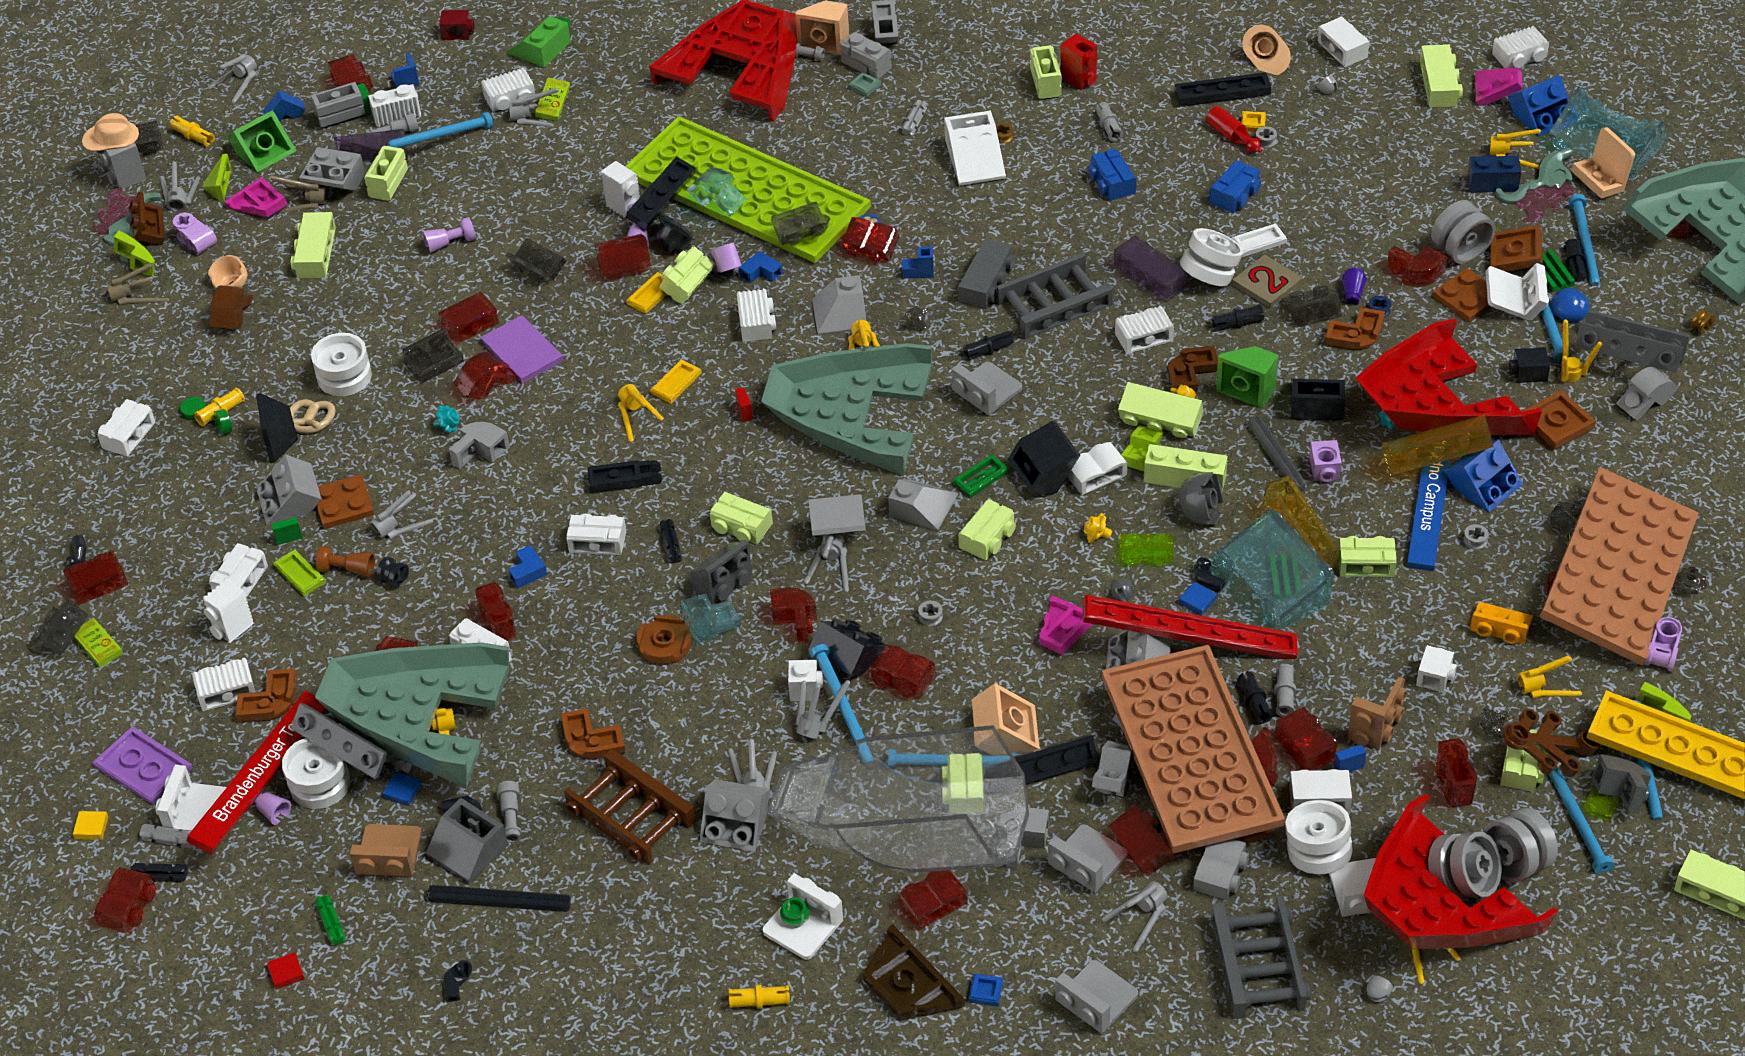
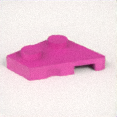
[1475,67,1523,106]
[224,177,287,217]
[1039,596,1092,655]

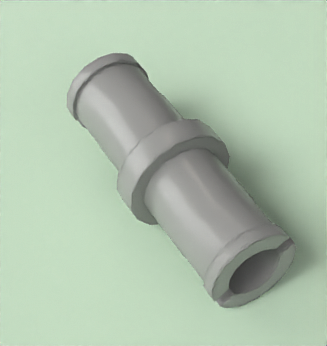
[1095,102,1123,142]
[1274,664,1296,717]

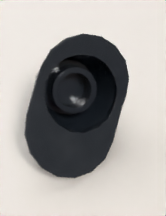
[656,214,695,253]

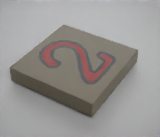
[1232,255,1303,308]

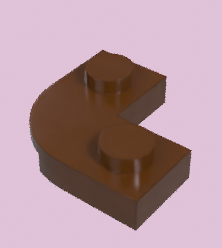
[1168,346,1218,392]

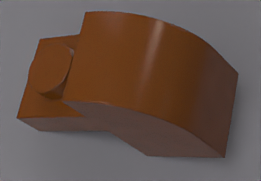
[210,285,253,329]

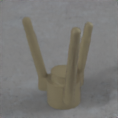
[269,175,326,214]
[107,263,169,305]

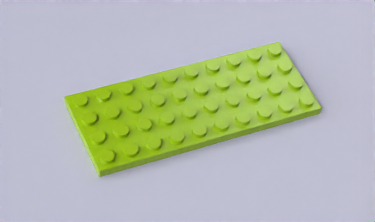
[625,116,871,263]

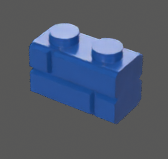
[1088,148,1136,201]
[1209,160,1261,213]

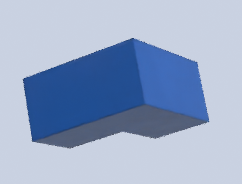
[263,90,306,121]
[903,247,934,279]
[739,251,783,283]
[508,545,547,589]

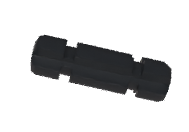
[660,519,682,564]
[130,863,188,881]

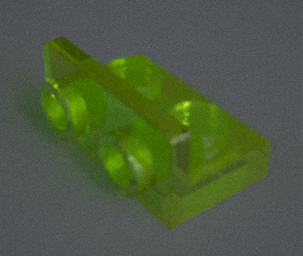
[1119,534,1174,566]

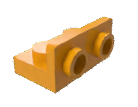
[1470,602,1533,644]

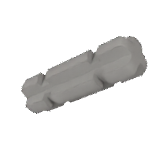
[901,99,927,136]
[139,824,193,848]

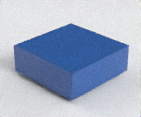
[1179,582,1217,616]
[1334,745,1366,772]
[383,772,422,806]
[969,973,1004,1007]

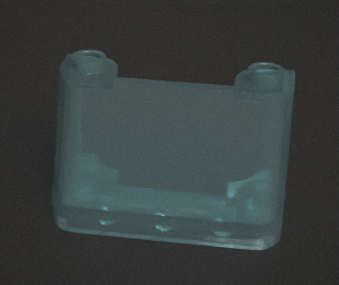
[1549,86,1667,179]

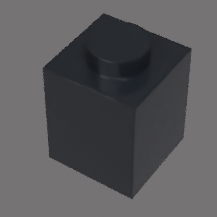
[1509,347,1550,383]

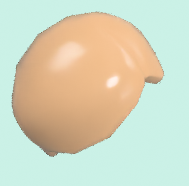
[208,255,248,289]

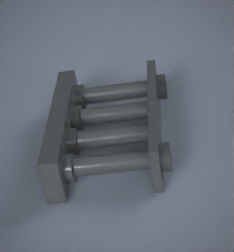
[996,253,1113,339]
[1574,310,1690,373]
[291,703,417,779]
[1211,896,1311,1019]

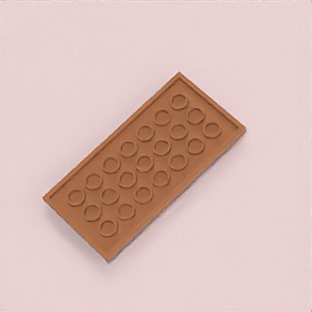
[1539,467,1699,665]
[1102,645,1285,853]

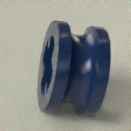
[1368,296,1391,318]

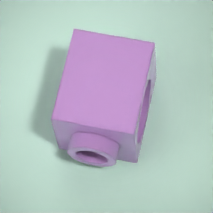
[1309,440,1342,482]

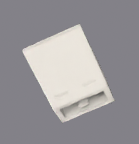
[944,111,1006,186]

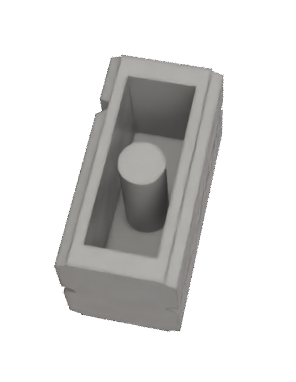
[841,32,892,79]
[310,82,365,127]

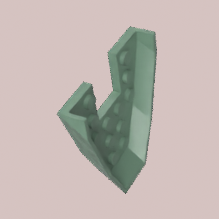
[1623,158,1745,305]
[761,343,932,476]
[315,642,509,788]

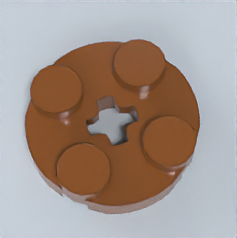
[637,615,692,664]

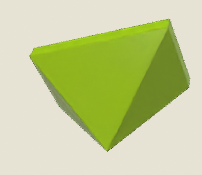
[202,154,232,201]

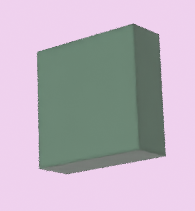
[848,72,881,97]

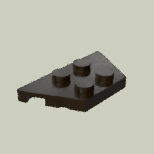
[863,924,965,1020]

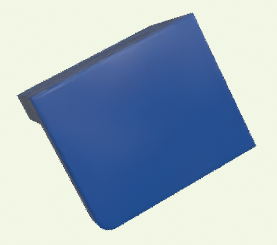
[390,54,419,88]

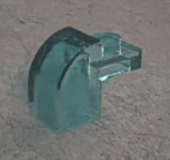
[687,168,747,217]
[680,593,741,643]

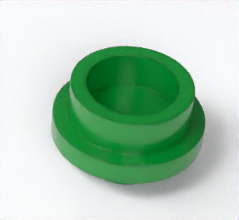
[780,897,810,926]

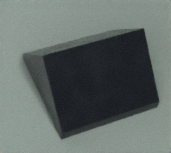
[256,393,298,463]

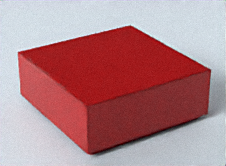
[735,387,753,423]
[267,952,305,990]

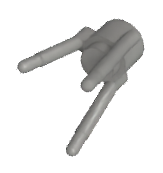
[208,54,257,103]
[509,88,559,127]
[160,162,200,211]
[370,491,433,539]
[804,533,849,592]
[795,680,850,738]
[728,739,777,789]
[1102,881,1168,952]

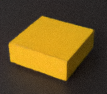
[1241,111,1266,132]
[73,811,109,840]

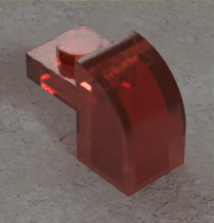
[1387,246,1447,287]
[453,352,517,399]
[770,587,817,644]

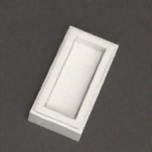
[1232,223,1287,257]

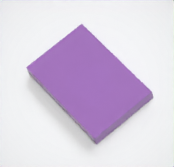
[480,315,564,383]
[92,726,193,805]

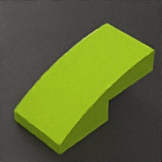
[114,231,155,276]
[1121,425,1163,471]
[1638,682,1692,722]

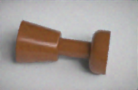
[316,546,375,578]

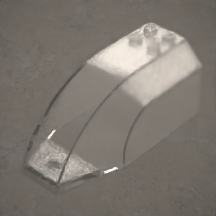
[767,725,1029,873]

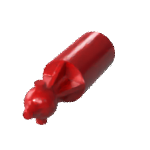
[1206,106,1262,154]

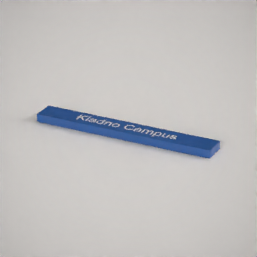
[1407,432,1454,571]

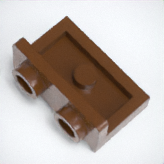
[129,191,165,245]

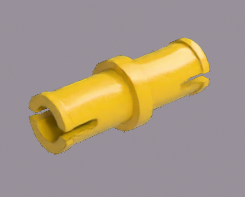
[169,115,215,147]
[194,388,245,427]
[728,984,790,1009]

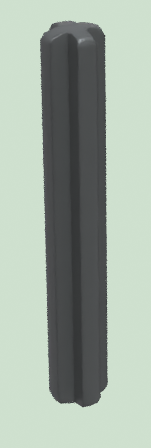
[1248,416,1306,493]

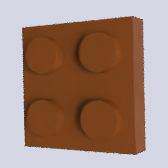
[1491,225,1543,272]
[1432,268,1491,322]
[1522,390,1596,450]
[316,474,375,529]

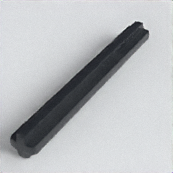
[427,885,571,912]

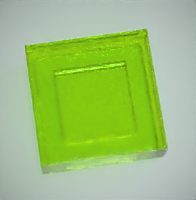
[1582,787,1620,822]

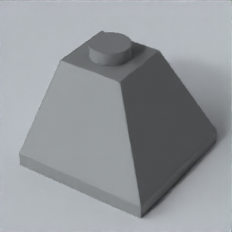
[812,275,866,335]
[888,479,958,531]

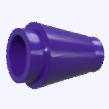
[1342,268,1367,305]

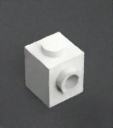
[1416,645,1457,693]
[788,660,823,701]

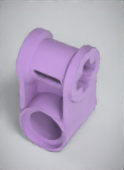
[173,213,217,256]
[707,242,742,273]
[1644,617,1682,672]

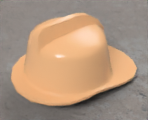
[1242,24,1291,75]
[82,113,139,151]

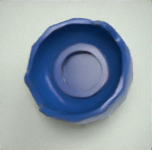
[1549,288,1590,323]

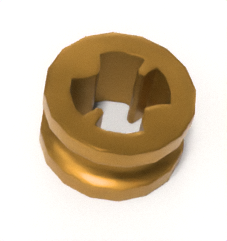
[996,123,1014,144]
[1691,309,1715,335]

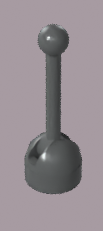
[1110,578,1133,602]

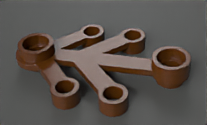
[1502,708,1600,777]

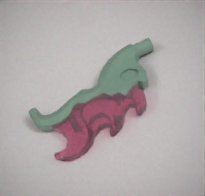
[1495,147,1574,223]
[94,187,162,263]

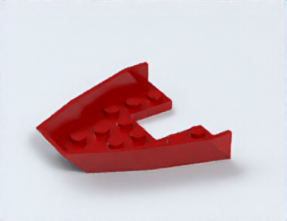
[649,0,797,122]
[1355,319,1542,435]
[1364,794,1558,949]

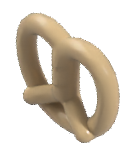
[290,400,336,434]

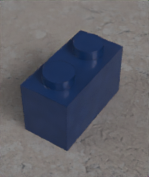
[1467,156,1521,193]

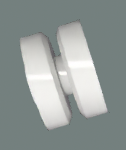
[1180,228,1244,286]
[311,333,372,396]
[282,738,350,809]
[1285,800,1352,874]

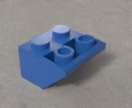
[1507,75,1576,136]
[1444,439,1523,512]

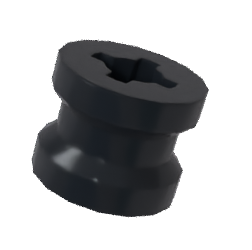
[375,556,409,589]

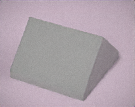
[809,494,866,536]

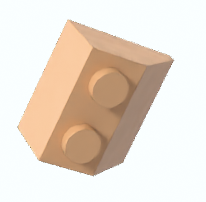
[795,0,849,55]
[972,683,1040,753]

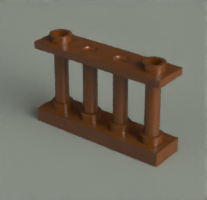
[564,748,696,865]

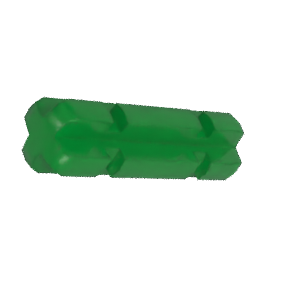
[315,894,346,946]

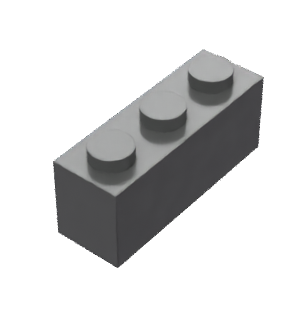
[958,238,1016,309]

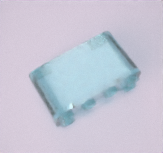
[1213,509,1334,631]

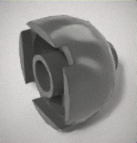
[1176,472,1223,525]

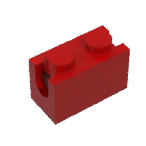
[1060,33,1098,90]

